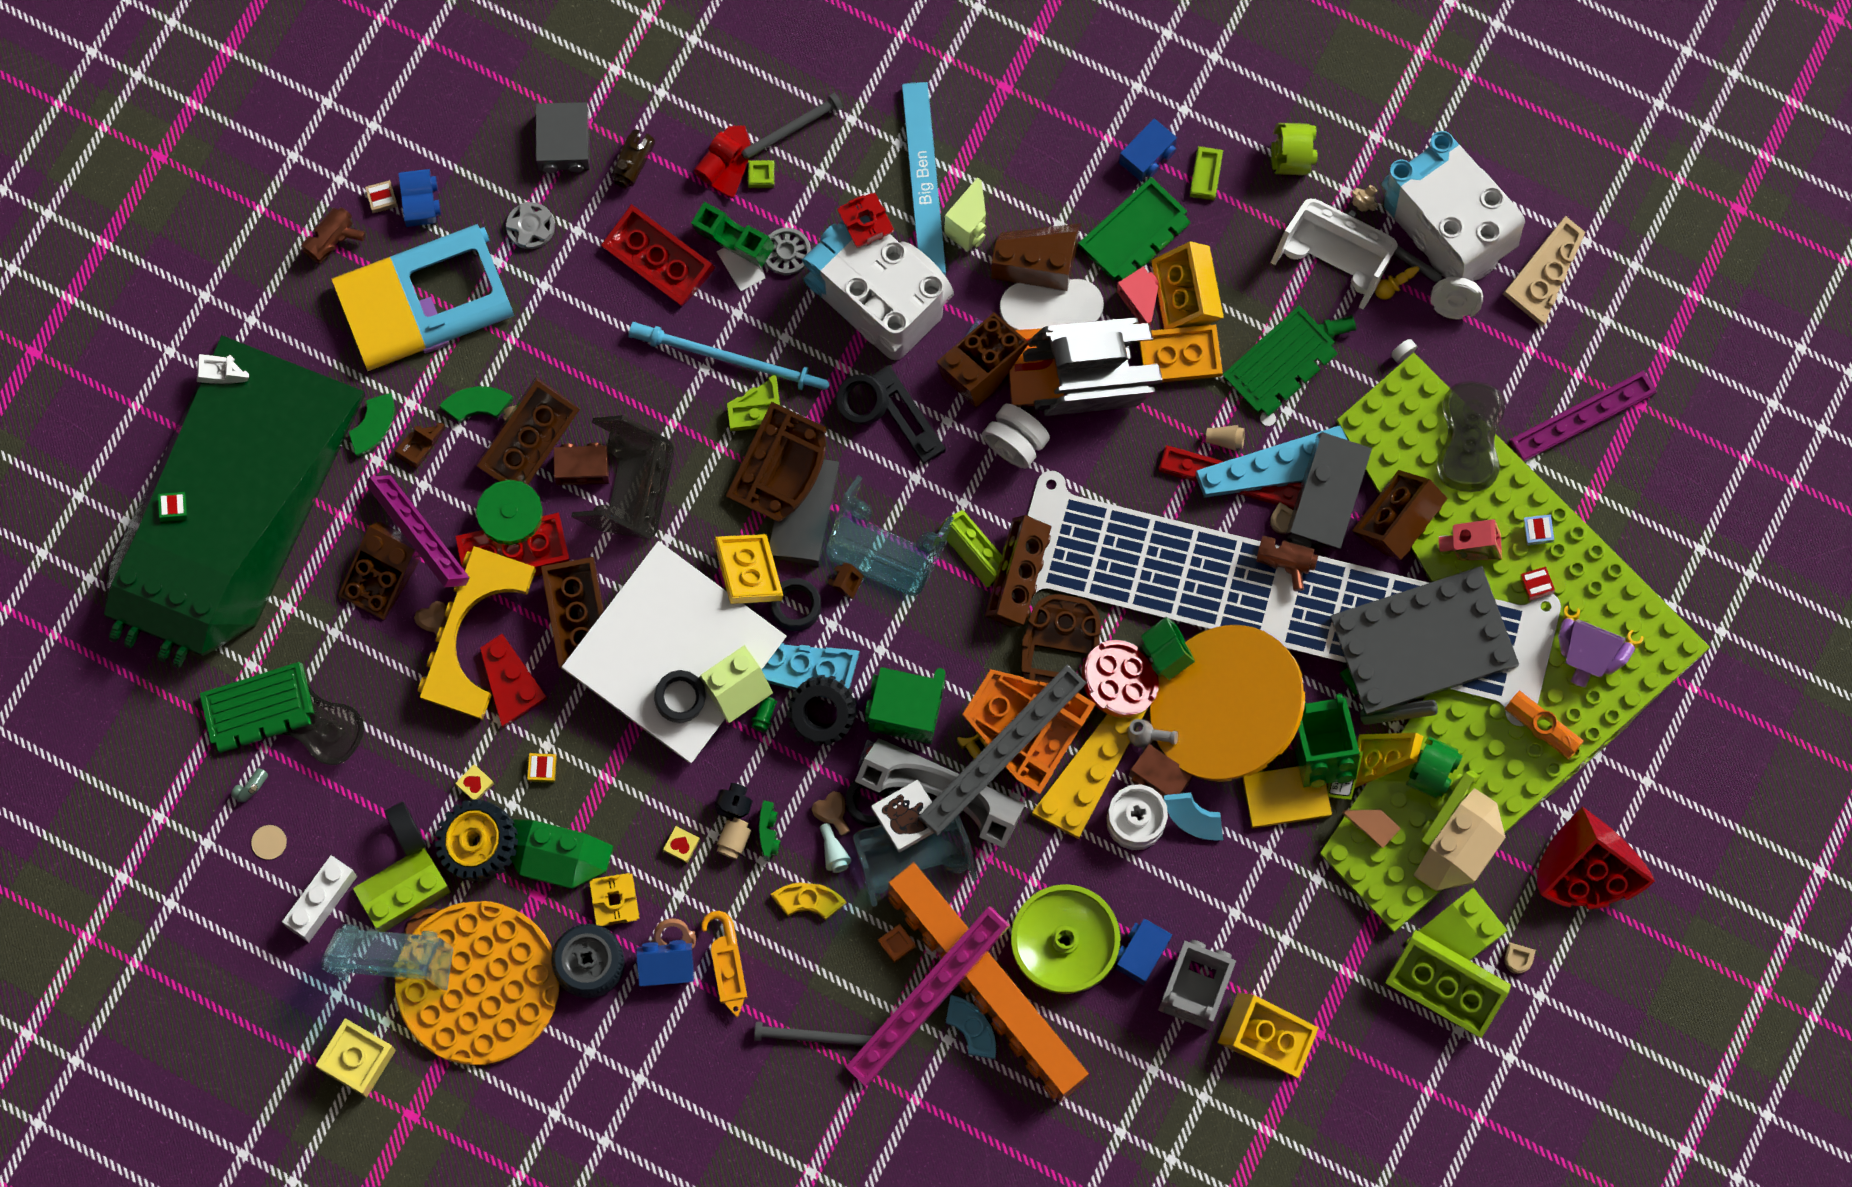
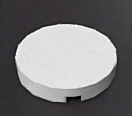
[1430,277,1483,319]

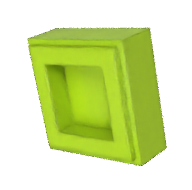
[748,160,774,188]

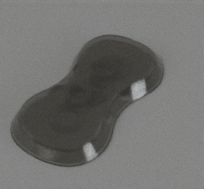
[1437,381,1505,492]
[282,683,364,765]

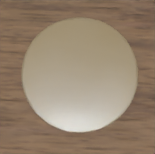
[251,825,287,859]

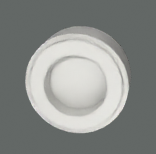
[1391,339,1417,363]

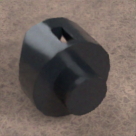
[715,783,753,820]

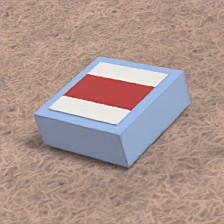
[1524,515,1554,545]

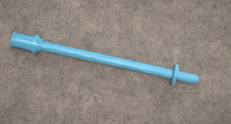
[629,321,829,390]

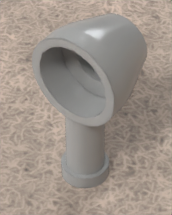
[1128,719,1178,747]

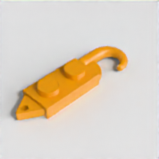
[701,911,748,1018]

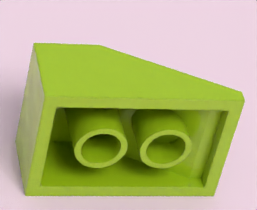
[1406,888,1508,961]

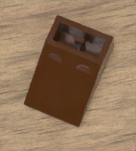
[936,313,1028,408]
[338,522,421,620]

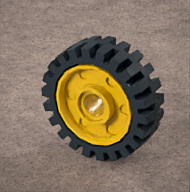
[435,799,518,882]

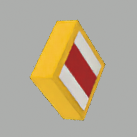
[527,753,557,783]

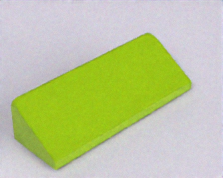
[939,510,1002,588]

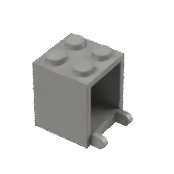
[1158,940,1236,1030]

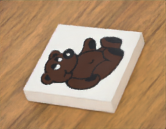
[871,780,933,853]

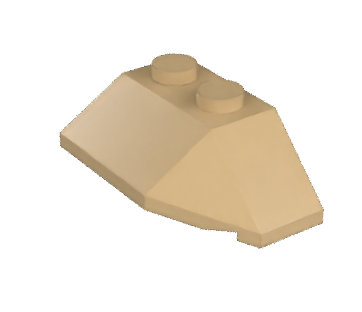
[1414,788,1505,891]

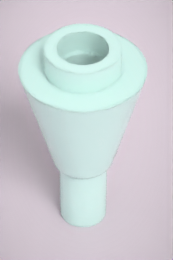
[820,823,852,873]

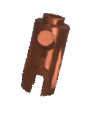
[300,207,366,263]
[1257,536,1318,592]

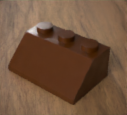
[1352,470,1448,560]

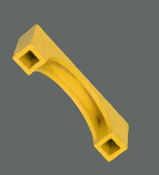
[418,546,536,720]

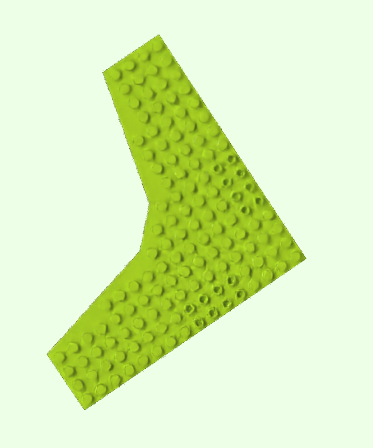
[1320,352,1710,933]

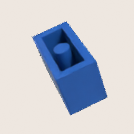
[1119,118,1177,182]
[1116,918,1172,986]
[637,940,694,986]

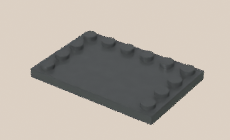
[1330,566,1519,716]

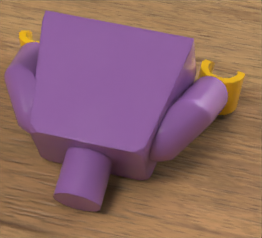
[1558,606,1643,687]

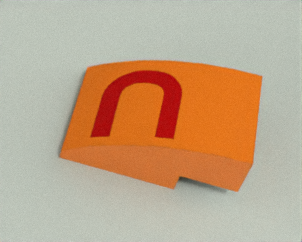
[1008,328,1064,407]

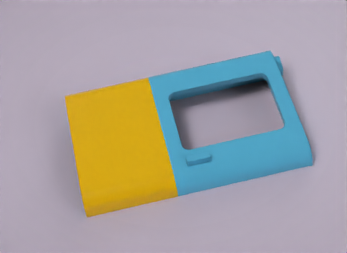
[331,224,514,371]

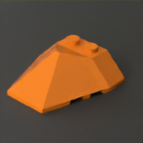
[962,669,1095,795]

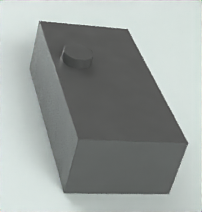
[1286,432,1372,551]

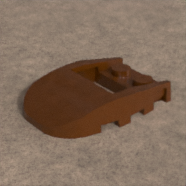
[1022,594,1101,697]

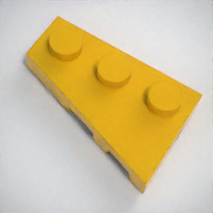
[1355,733,1423,788]

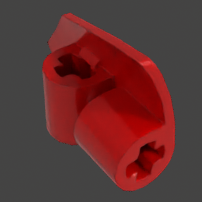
[693,126,751,198]

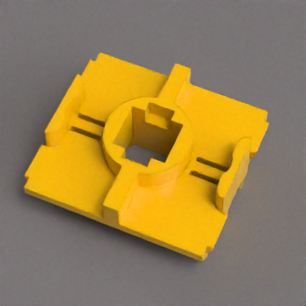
[590,873,640,926]

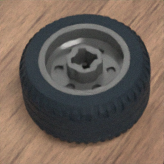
[551,924,624,998]

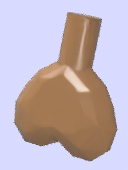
[414,601,448,636]
[812,791,850,836]

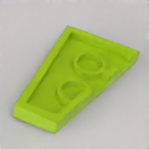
[1421,770,1481,846]

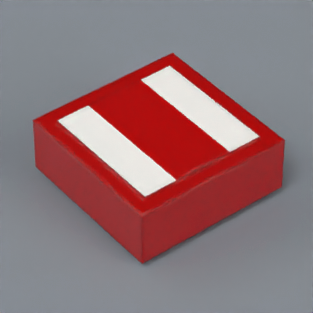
[1520,567,1555,601]

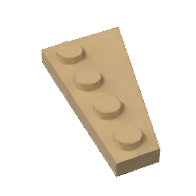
[1503,216,1585,327]

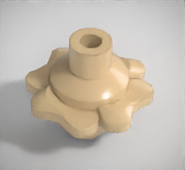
[1351,185,1378,212]

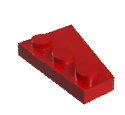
[480,634,547,728]

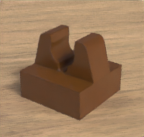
[828,562,864,599]

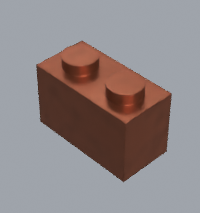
[554,442,609,485]
[1129,744,1193,799]

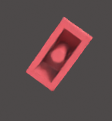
[1116,266,1159,327]

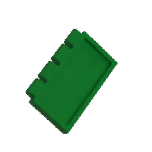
[1078,177,1191,281]
[1222,305,1338,417]
[200,662,314,753]

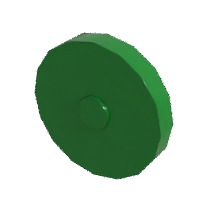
[476,480,543,545]

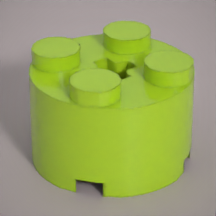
[1271,123,1318,175]

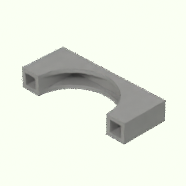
[855,738,1026,848]

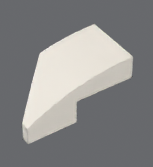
[197,354,249,383]

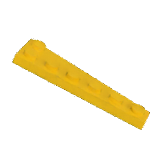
[1032,708,1148,839]

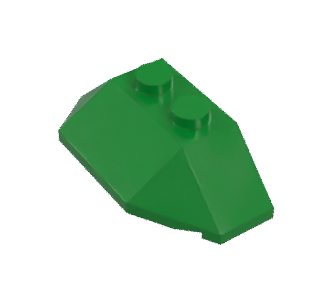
[510,819,614,889]

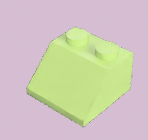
[944,177,986,252]
[699,645,773,723]

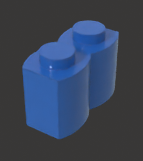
[399,169,441,227]

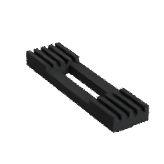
[871,365,946,465]

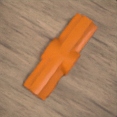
[1505,690,1584,760]

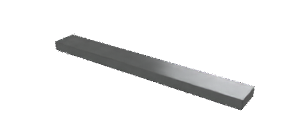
[918,664,1086,836]

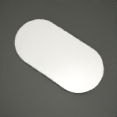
[1000,279,1104,330]

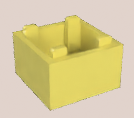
[315,1018,396,1098]

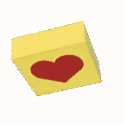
[455,764,494,800]
[663,826,700,863]

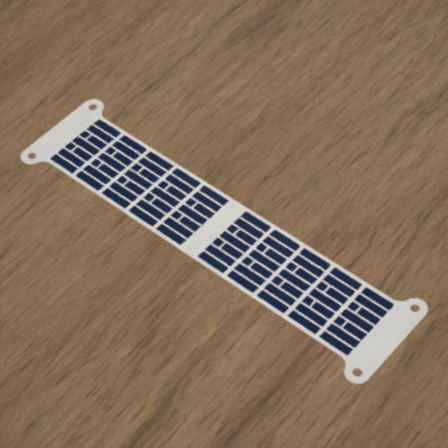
[1012,471,1561,726]

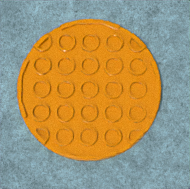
[1150,625,1305,782]
[395,901,560,1065]

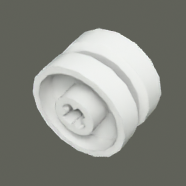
[982,403,1050,469]
[1107,785,1168,850]

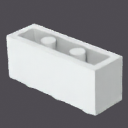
[282,855,357,943]

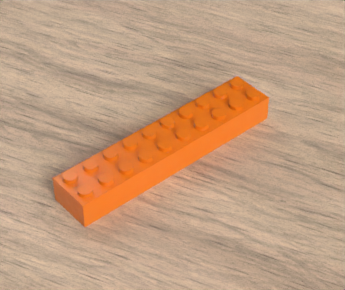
[888,862,1089,1102]

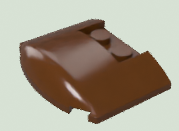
[726,402,826,522]

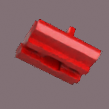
[837,193,894,248]

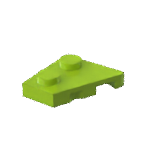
[727,375,780,432]

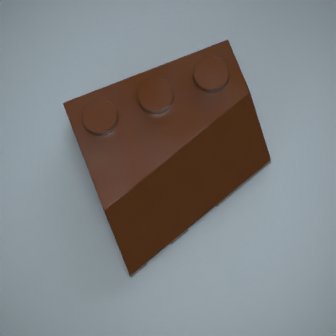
[991,223,1081,291]

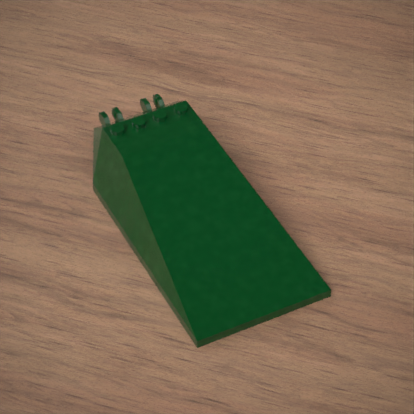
[104,335,365,668]

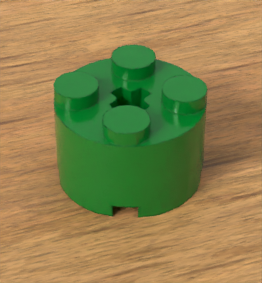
[1406,736,1463,799]

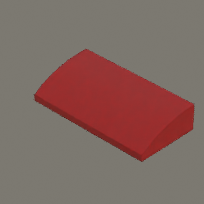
[601,204,716,306]
[455,513,570,576]

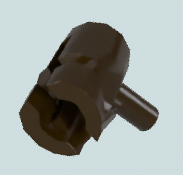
[611,129,655,188]

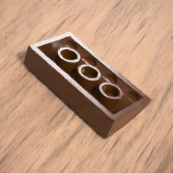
[477,377,580,485]

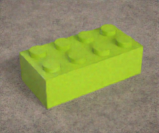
[1385,929,1511,1039]

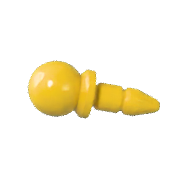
[1375,266,1419,300]

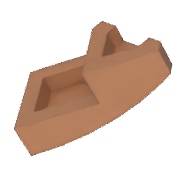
[1342,809,1401,848]

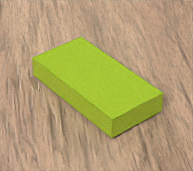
[1190,146,1223,201]

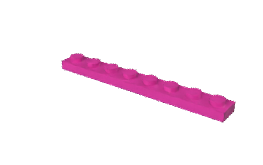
[846,907,1010,1086]

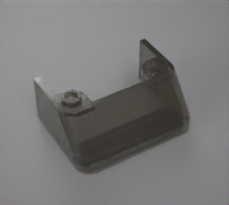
[571,415,674,538]

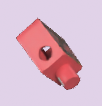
[1439,519,1502,560]

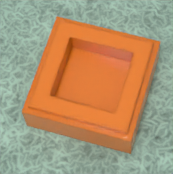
[878,924,916,963]

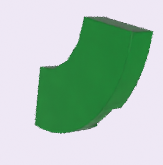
[439,386,514,424]
[349,392,395,458]

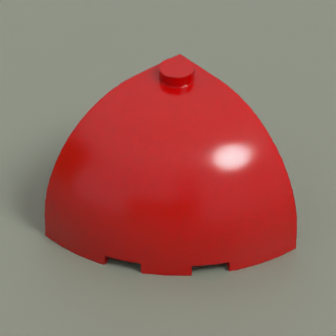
[1537,806,1655,909]

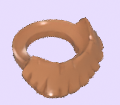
[650,918,696,949]

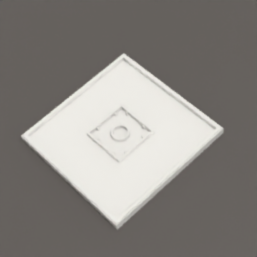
[562,541,787,764]

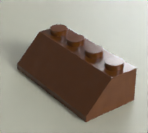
[541,557,604,669]

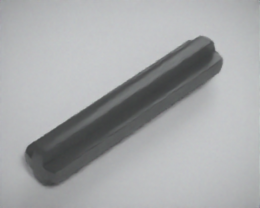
[1360,700,1438,725]

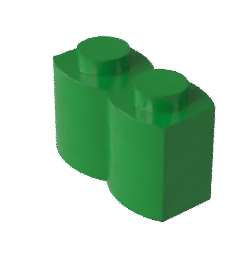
[1141,617,1195,680]

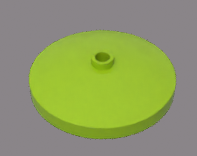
[1011,884,1120,994]

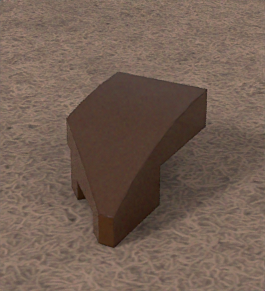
[395,423,445,469]

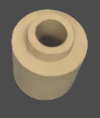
[717,818,751,860]

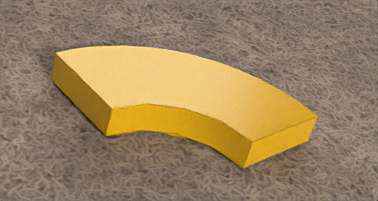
[771,882,847,920]

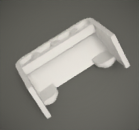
[1271,199,1398,309]

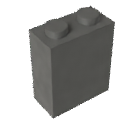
[536,102,590,173]

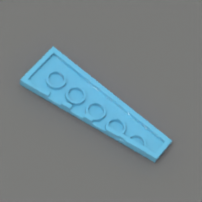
[1195,425,1347,498]
[762,643,859,699]

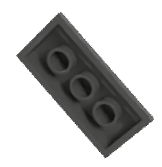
[769,459,840,567]

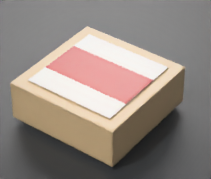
[365,180,398,213]

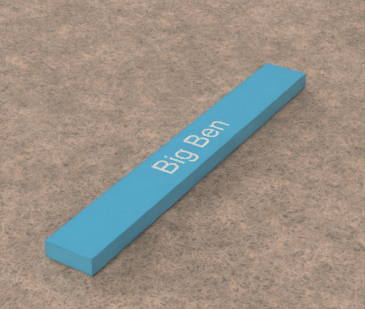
[902,82,946,276]

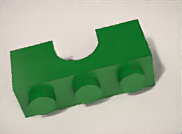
[691,202,775,268]

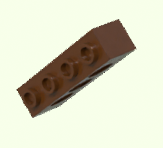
[985,515,1052,627]

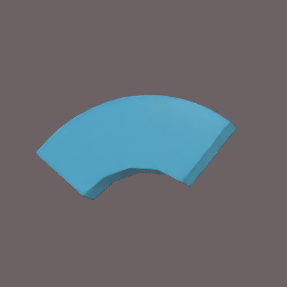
[1164,793,1223,840]
[946,995,996,1059]

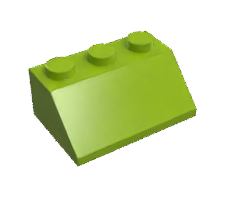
[353,848,451,935]

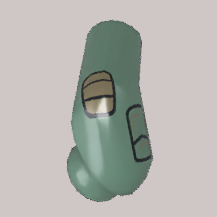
[231,768,268,803]

